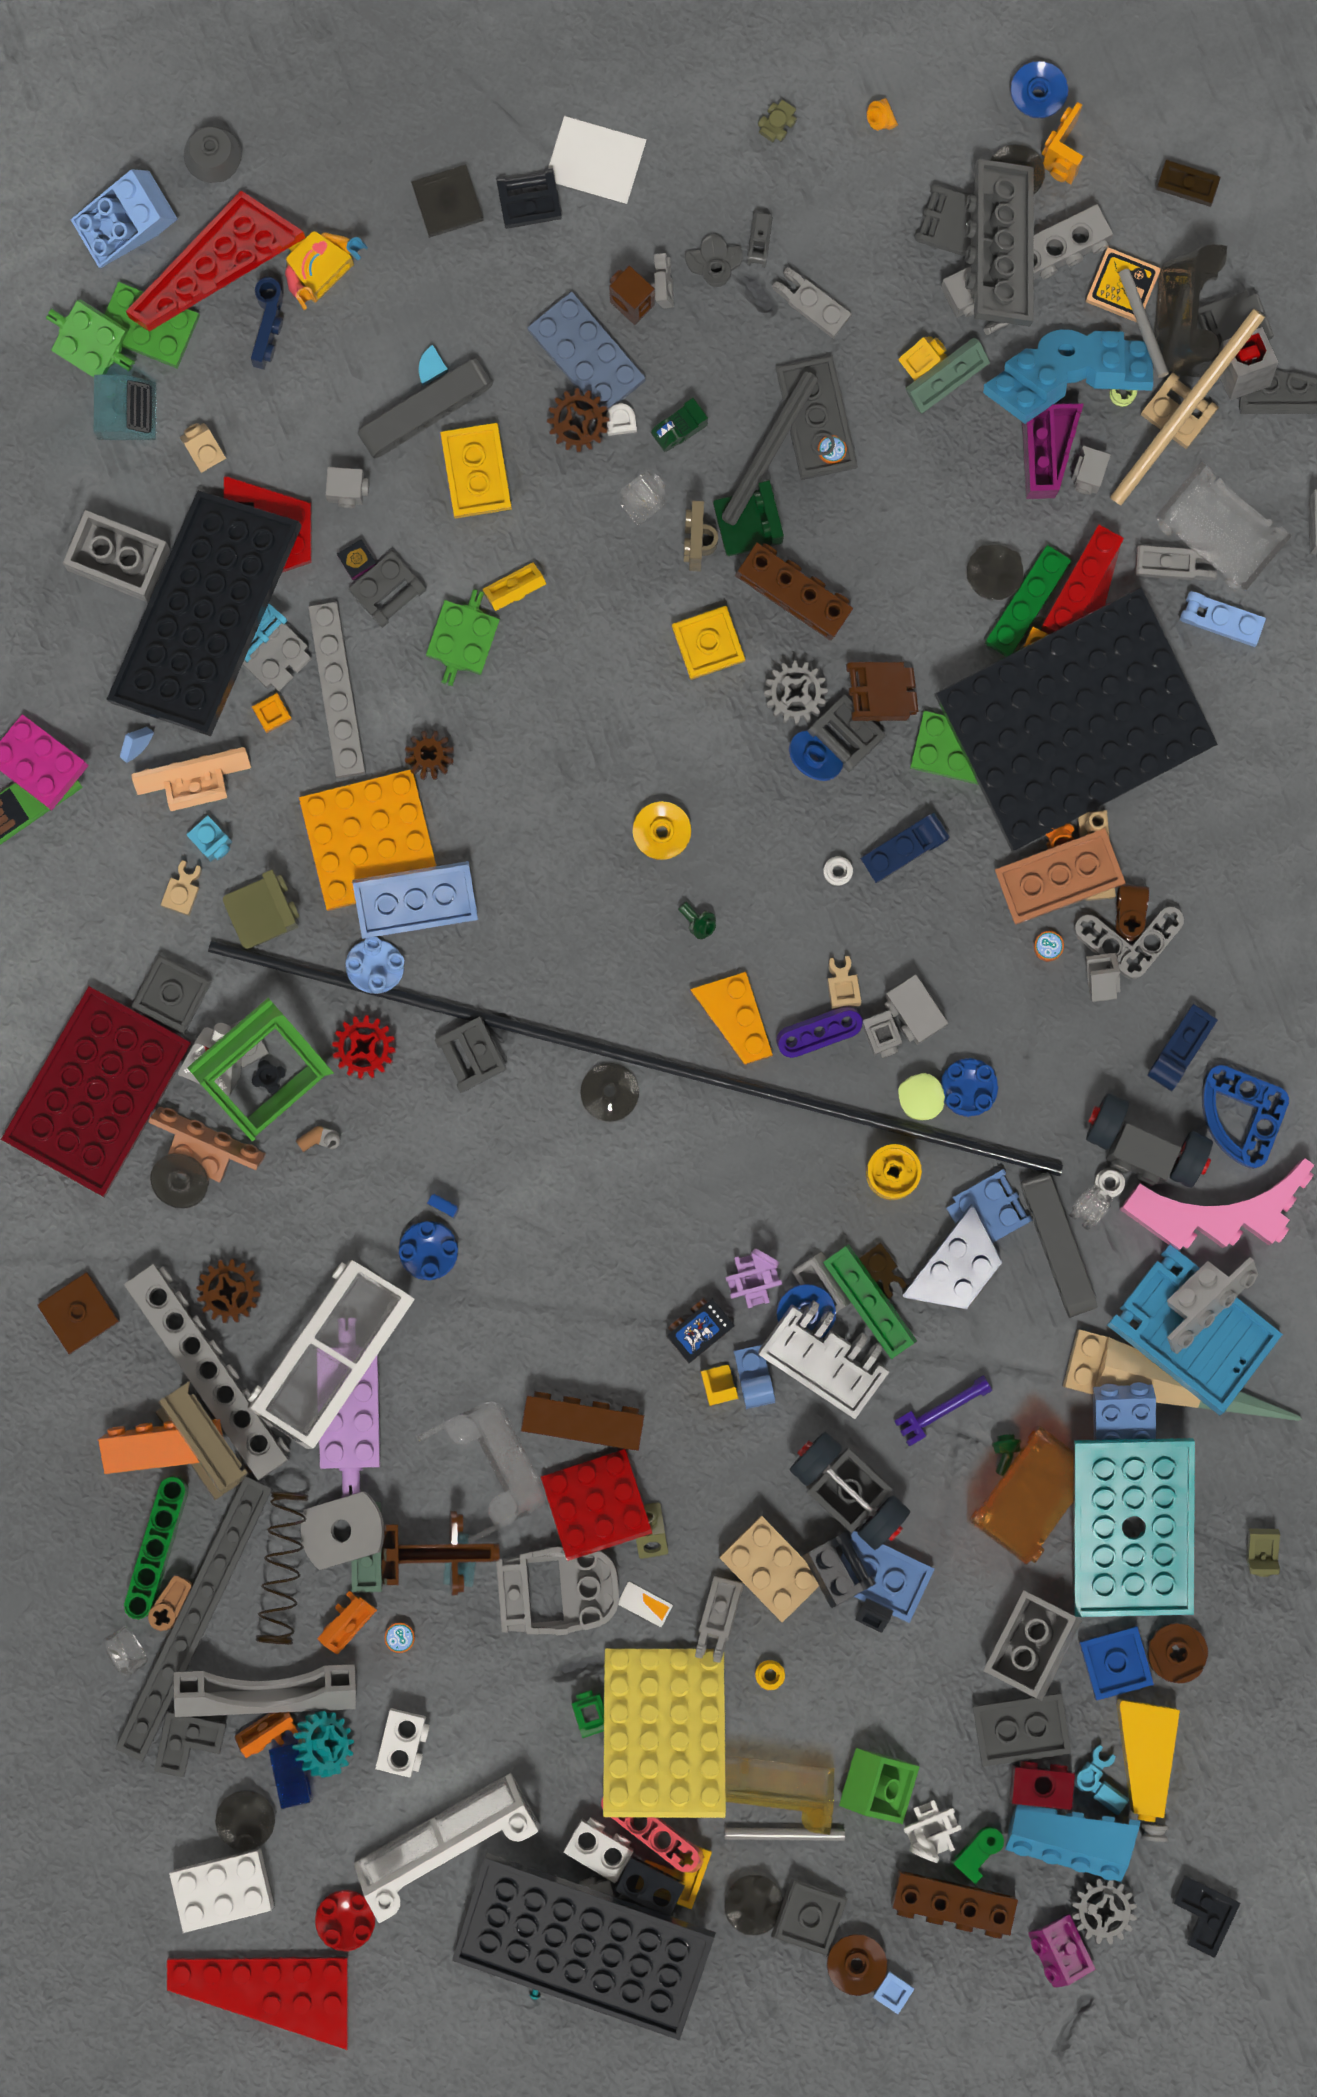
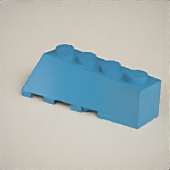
[1005,1804,1141,1882]

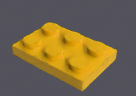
[440,423,512,519]

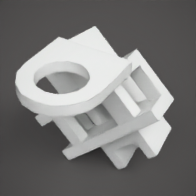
[904,1800,962,1863]

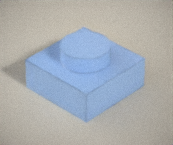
[872,1971,914,2014]

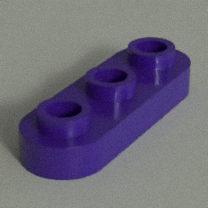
[776,1006,863,1058]

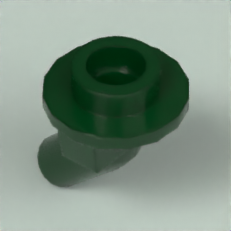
[678,901,716,939]
[992,1434,1021,1476]

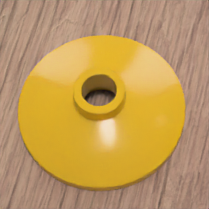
[633,801,691,860]

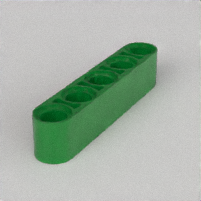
[124,1477,189,1620]

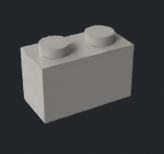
[884,975,948,1045]

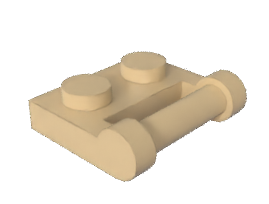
[1141,372,1219,449]

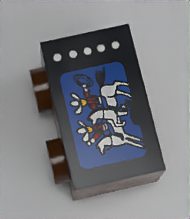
[666,1298,735,1364]

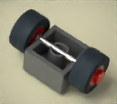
[1086,1093,1213,1188]
[790,1432,910,1550]

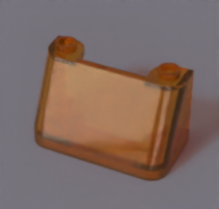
[967,1426,1074,1565]

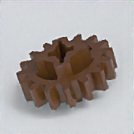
[547,388,611,452]
[196,1259,262,1324]

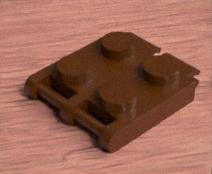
[846,662,919,721]

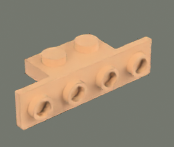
[131,747,251,812]

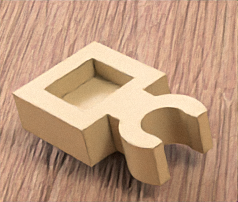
[161,860,202,916]
[827,956,861,1010]

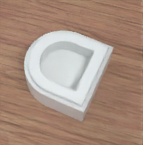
[606,403,637,436]

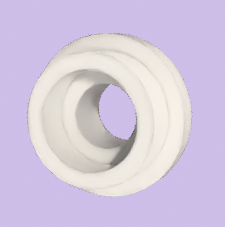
[824,856,853,886]
[1095,1168,1125,1198]

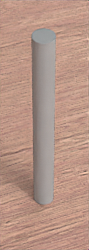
[1119,269,1169,378]
[725,1827,845,1841]

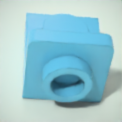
[186,815,232,862]

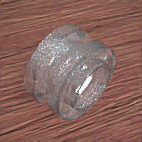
[1069,1184,1113,1231]

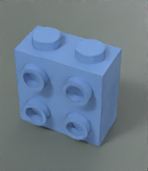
[1093,1382,1156,1440]

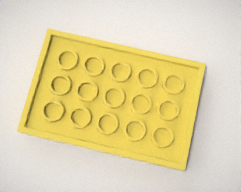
[603,1648,726,1818]

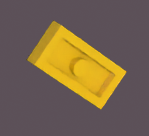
[482,562,546,611]

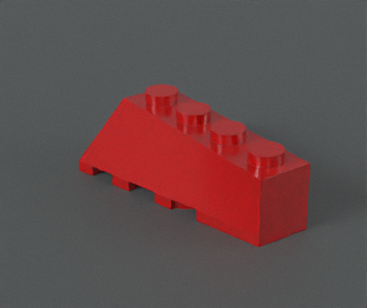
[1041,525,1124,634]

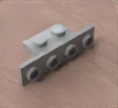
[1167,1257,1258,1354]

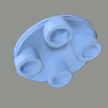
[345,937,404,994]

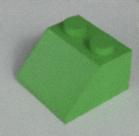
[839,1748,920,1824]

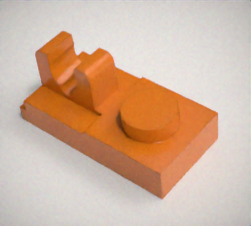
[317,1591,377,1655]
[234,1712,298,1758]

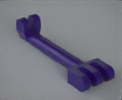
[894,1375,993,1446]

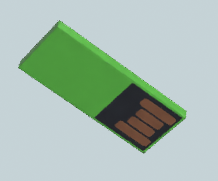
[0,779,83,845]

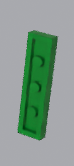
[985,545,1072,656]
[823,1244,917,1359]

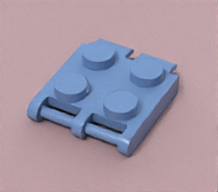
[946,1169,1033,1243]

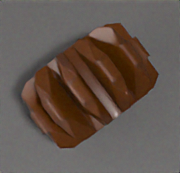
[405,731,454,780]

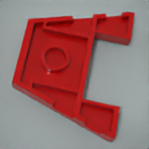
[224,477,312,573]

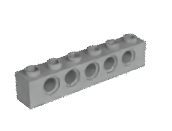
[941,204,1113,318]

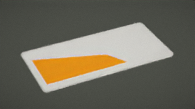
[618,1582,673,1627]

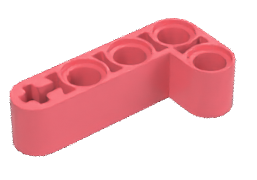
[601,1798,704,1873]

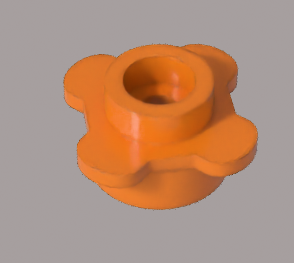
[1046,824,1075,849]

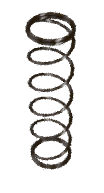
[255,1491,309,1645]

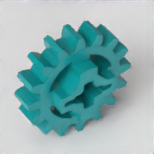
[292,1711,354,1778]

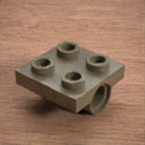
[684,501,718,572]

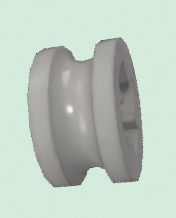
[1141,1823,1169,1842]

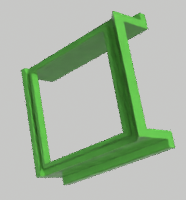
[187,998,334,1142]

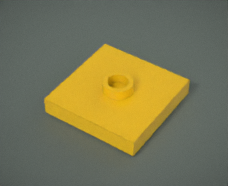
[671,606,745,680]

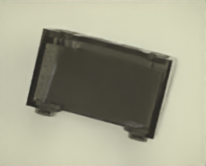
[1152,244,1227,377]

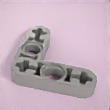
[1074,907,1184,979]

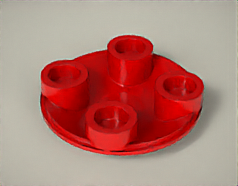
[315,1890,375,1951]

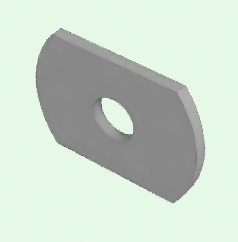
[301,1492,384,1570]

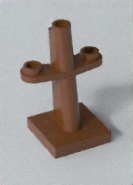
[382,1511,500,1596]

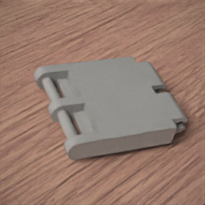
[242,618,311,692]

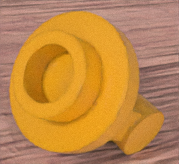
[867,98,898,130]

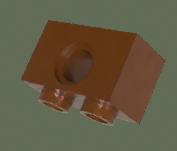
[609,265,655,325]

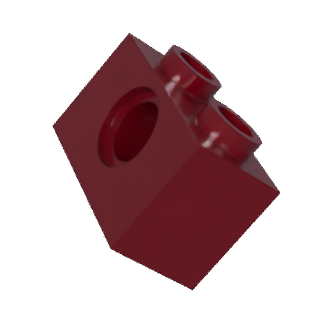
[1009,1761,1075,1810]

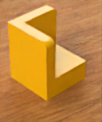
[700,1365,738,1406]

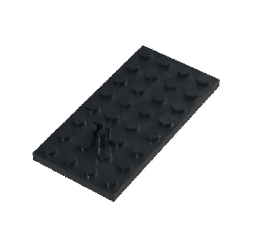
[107,490,302,736]
[452,1853,716,2041]

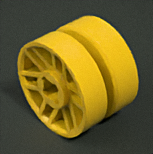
[866,1144,922,1200]

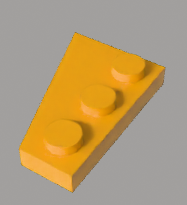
[690,972,773,1065]

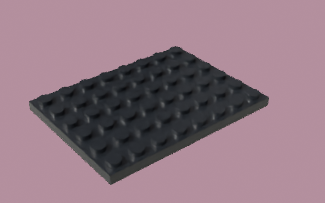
[934,587,1218,851]

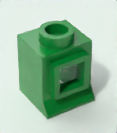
[571,1690,604,1738]

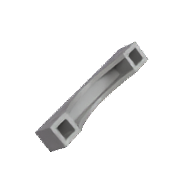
[173,1664,356,1717]

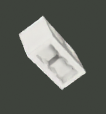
[375,1708,430,1778]
[563,1817,634,1883]

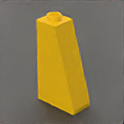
[1116,1699,1180,1822]

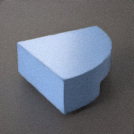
[120,727,154,763]

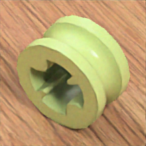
[1109,389,1137,407]

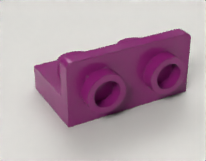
[1028,1914,1096,1988]

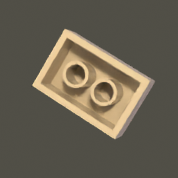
[719,1516,819,1622]

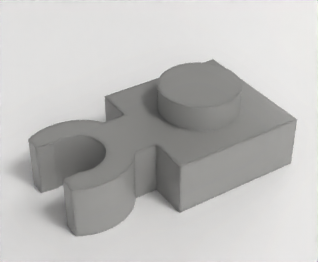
[651,253,674,308]

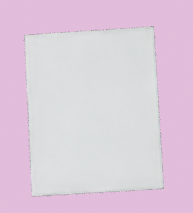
[548,116,646,204]

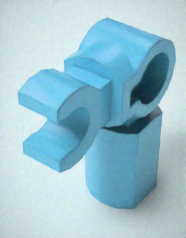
[1074,1745,1129,1815]

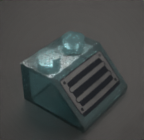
[93,374,156,440]

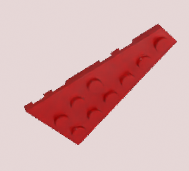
[167,1957,348,2050]

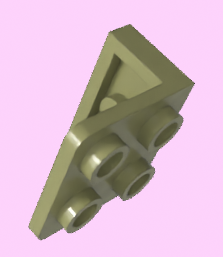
[223,870,300,949]

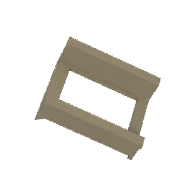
[155,1381,248,1501]

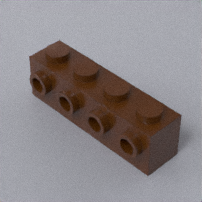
[735,543,853,641]
[521,1391,645,1451]
[891,1870,1018,1939]

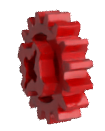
[332,1015,396,1080]

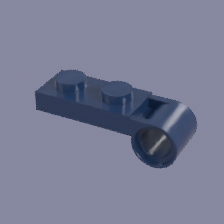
[251,277,283,370]
[860,813,950,883]
[1147,1004,1218,1092]

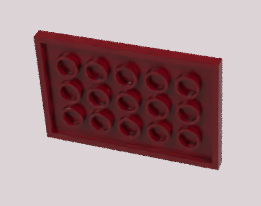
[1,986,192,1198]

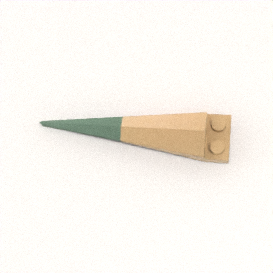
[1063,1330,1301,1421]

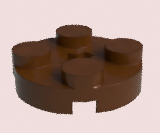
[1147,1623,1208,1684]

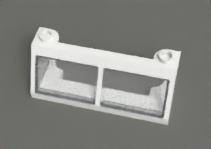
[248,1260,415,1449]
[354,1773,540,1923]

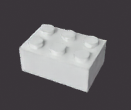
[169,1848,275,1933]

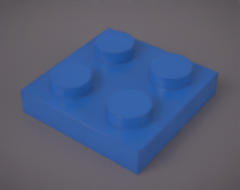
[1079,1626,1154,1701]

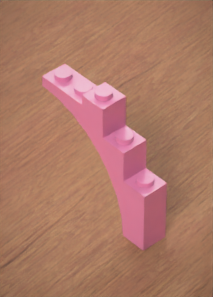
[1120,1158,1314,1250]

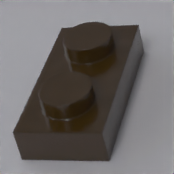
[1156,160,1221,207]

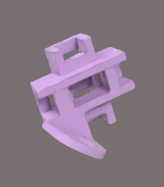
[725,1248,782,1308]

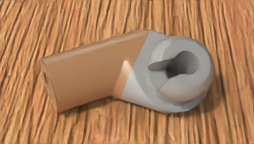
[296,1126,340,1152]

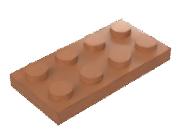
[995,828,1126,925]

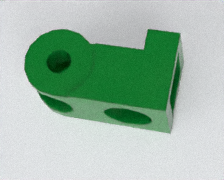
[951,1826,1004,1885]

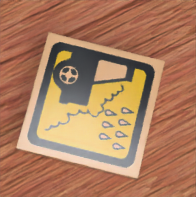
[1085,247,1161,323]

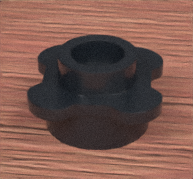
[252,1060,286,1094]

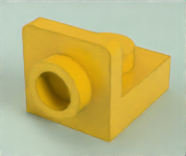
[898,336,947,381]

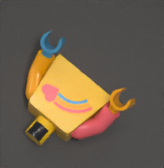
[285,231,368,310]

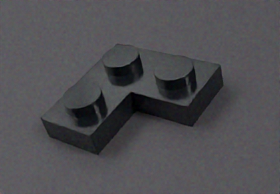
[1172,1876,1241,1958]

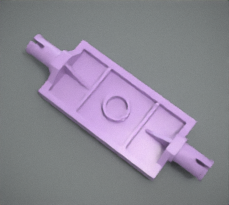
[318,1319,380,1498]

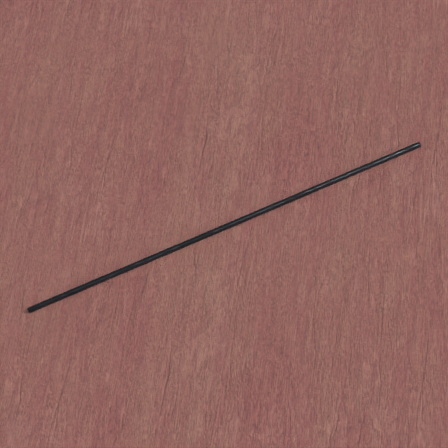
[208,941,1063,1176]

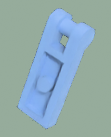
[1180,591,1266,647]

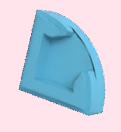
[419,345,448,386]

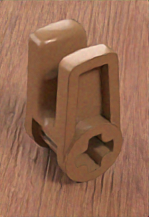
[148,1576,193,1631]

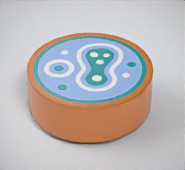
[818,435,847,464]
[1033,931,1064,962]
[385,1622,415,1653]

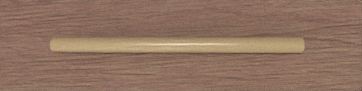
[1110,309,1265,505]

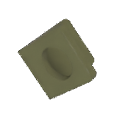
[636,1502,668,1559]

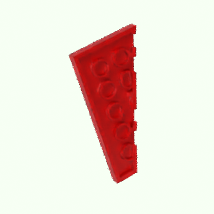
[126,191,306,332]

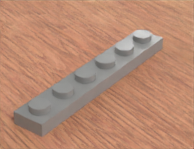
[308,602,366,778]

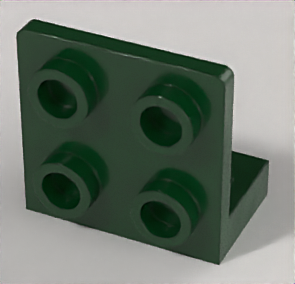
[713,480,784,557]

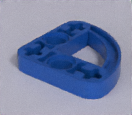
[1202,1065,1289,1169]

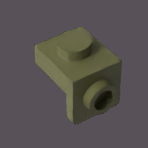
[1246,1528,1280,1577]

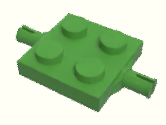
[46,299,135,381]
[426,589,500,686]

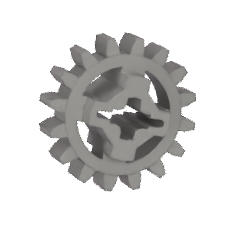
[764,661,828,725]
[1071,1877,1137,1944]

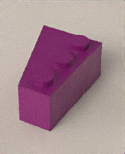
[1022,403,1084,499]

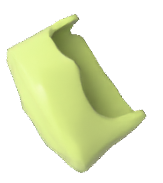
[898,1073,945,1121]

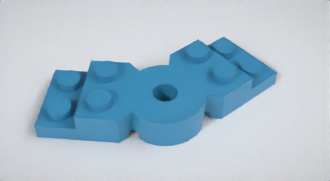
[983,330,1153,424]

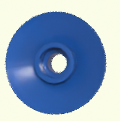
[1011,61,1068,118]
[789,731,843,781]
[777,1284,836,1339]

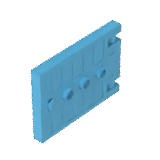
[1107,1244,1283,1416]

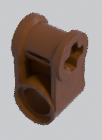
[1115,884,1149,943]

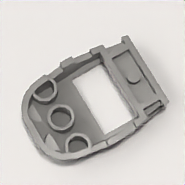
[496,1547,619,1635]

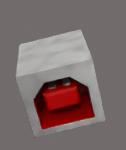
[1218,327,1278,400]

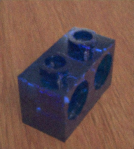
[268,1741,313,1809]

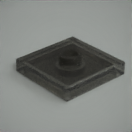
[411,165,484,238]

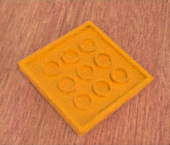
[299,770,436,911]

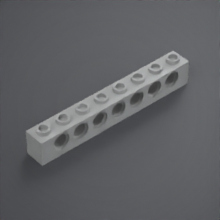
[124,1264,290,1480]

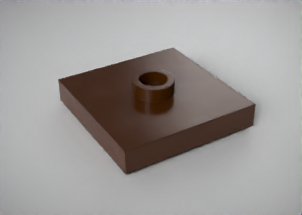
[37,1272,120,1355]

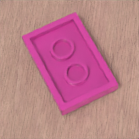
[0,714,89,811]

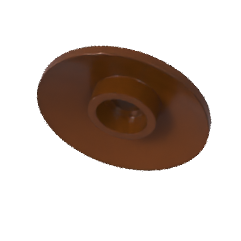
[827,1934,887,1996]

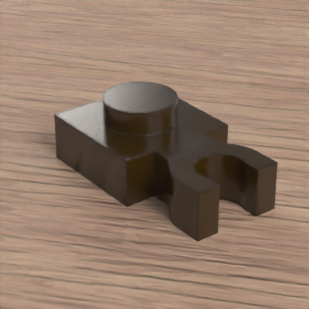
[859,1243,907,1299]

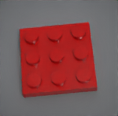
[541,1449,652,1561]

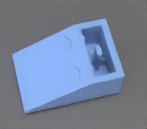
[70,169,178,268]

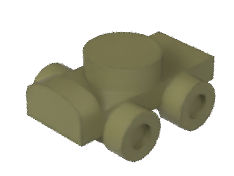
[758,100,797,143]

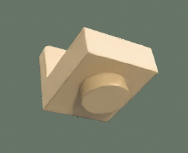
[180,423,226,473]

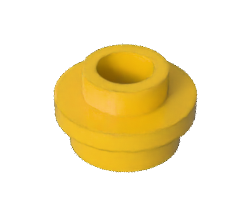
[755,1660,785,1690]

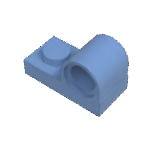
[734,1345,775,1409]

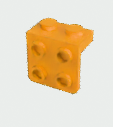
[1041,102,1084,184]

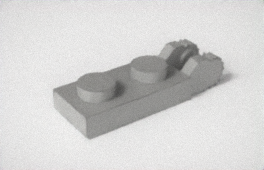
[772,267,852,339]
[1135,545,1218,581]
[695,1576,743,1663]

